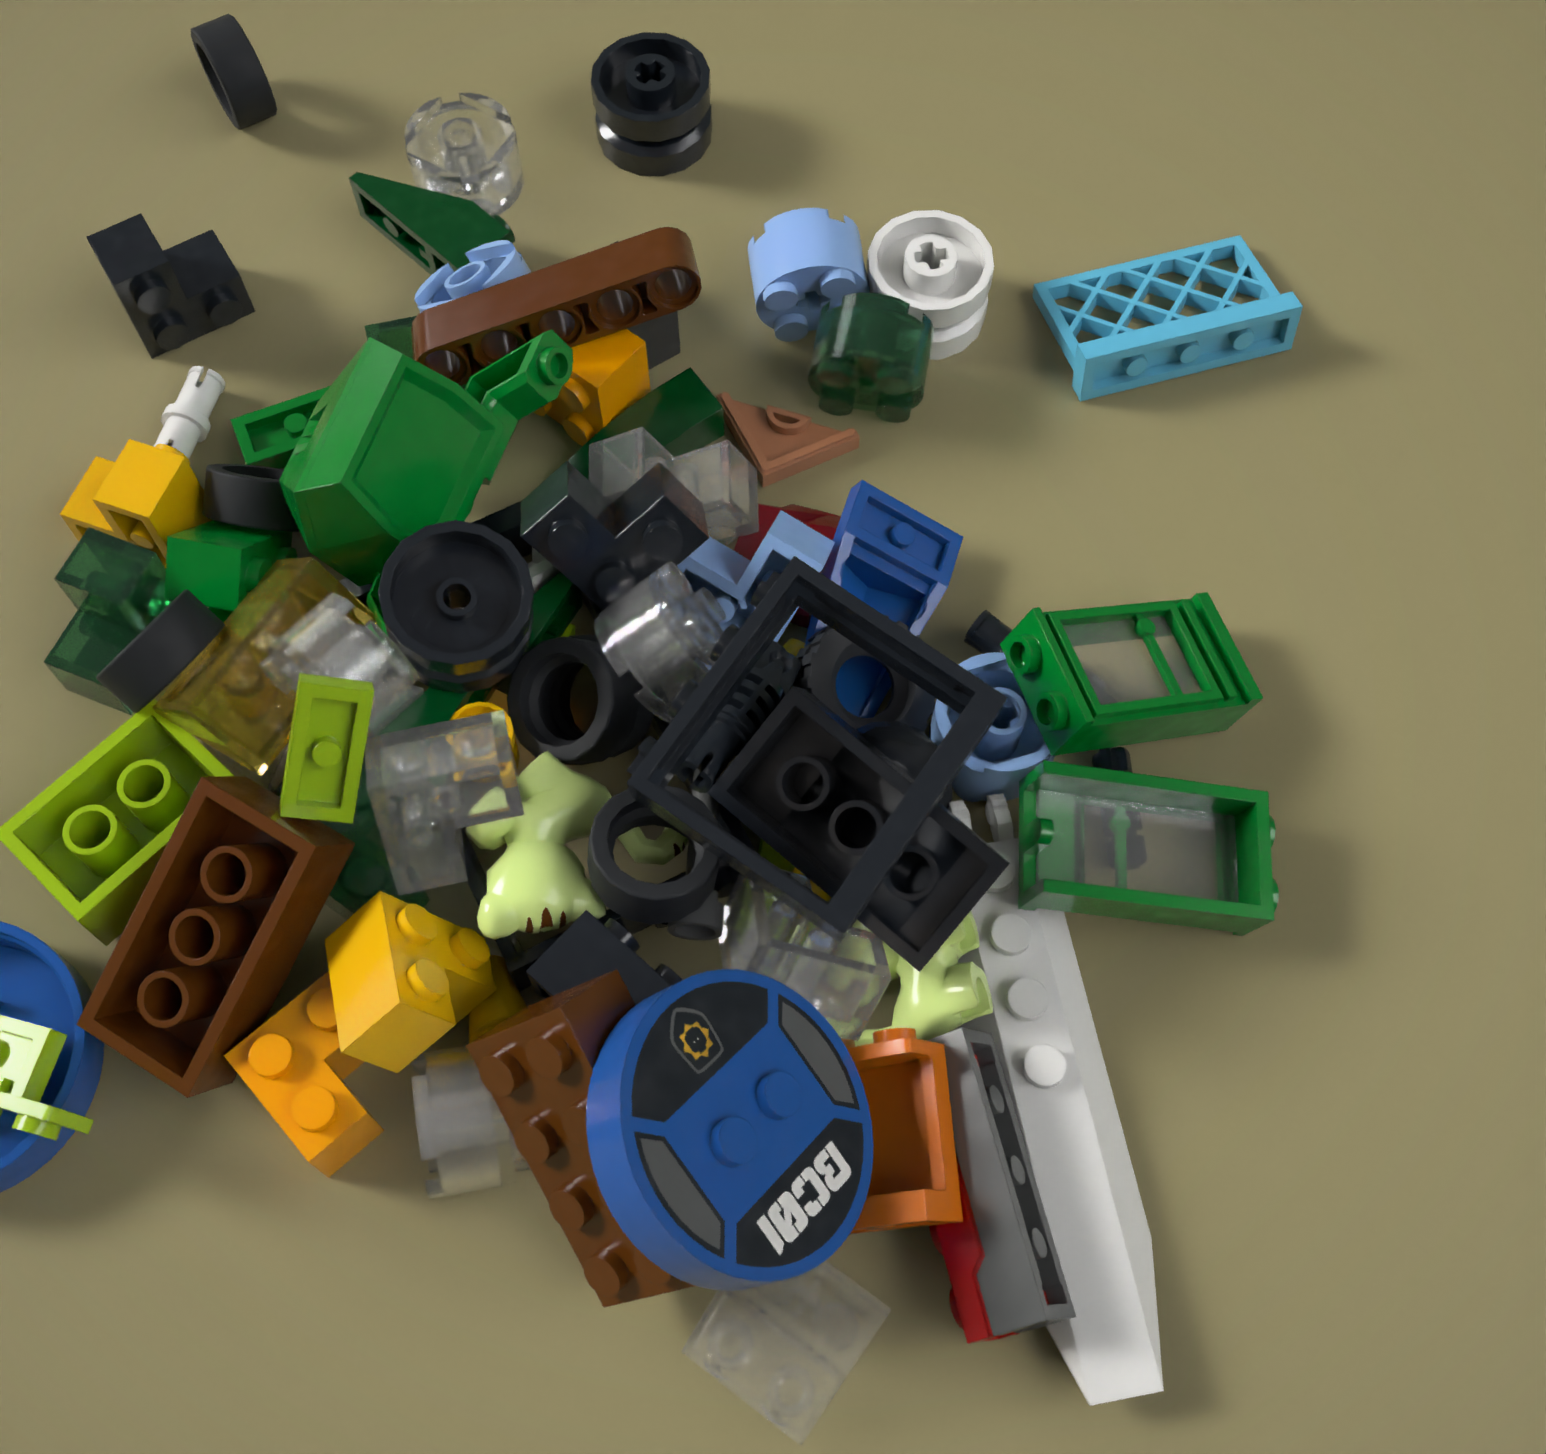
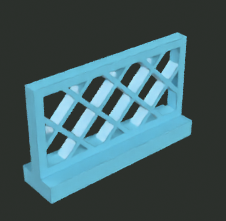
[1032,235,1303,401]

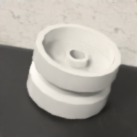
[864,210,994,360]

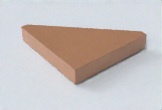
[716,392,860,488]

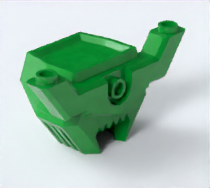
[279,329,573,669]

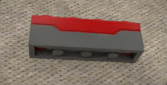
[927,1027,1076,1344]

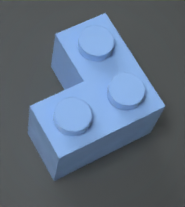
[651,510,835,642]

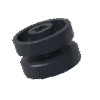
[591,32,712,176]
[378,520,534,694]

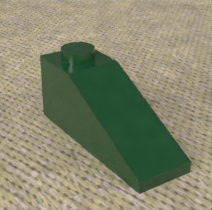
[349,172,515,275]

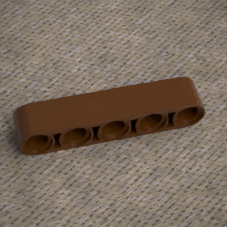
[411,227,702,386]

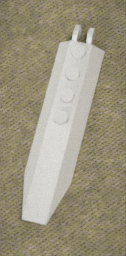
[948,793,1164,1406]

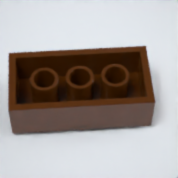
[76,776,356,1098]
[466,969,695,1308]

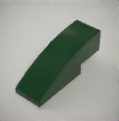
[568,367,725,503]

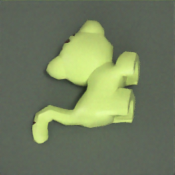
[466,751,688,939]
[824,911,993,1047]

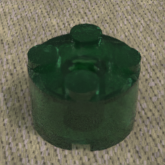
[808,293,934,423]

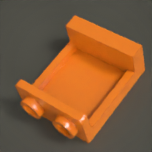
[841,1028,963,1235]

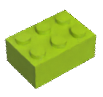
[0,698,234,947]

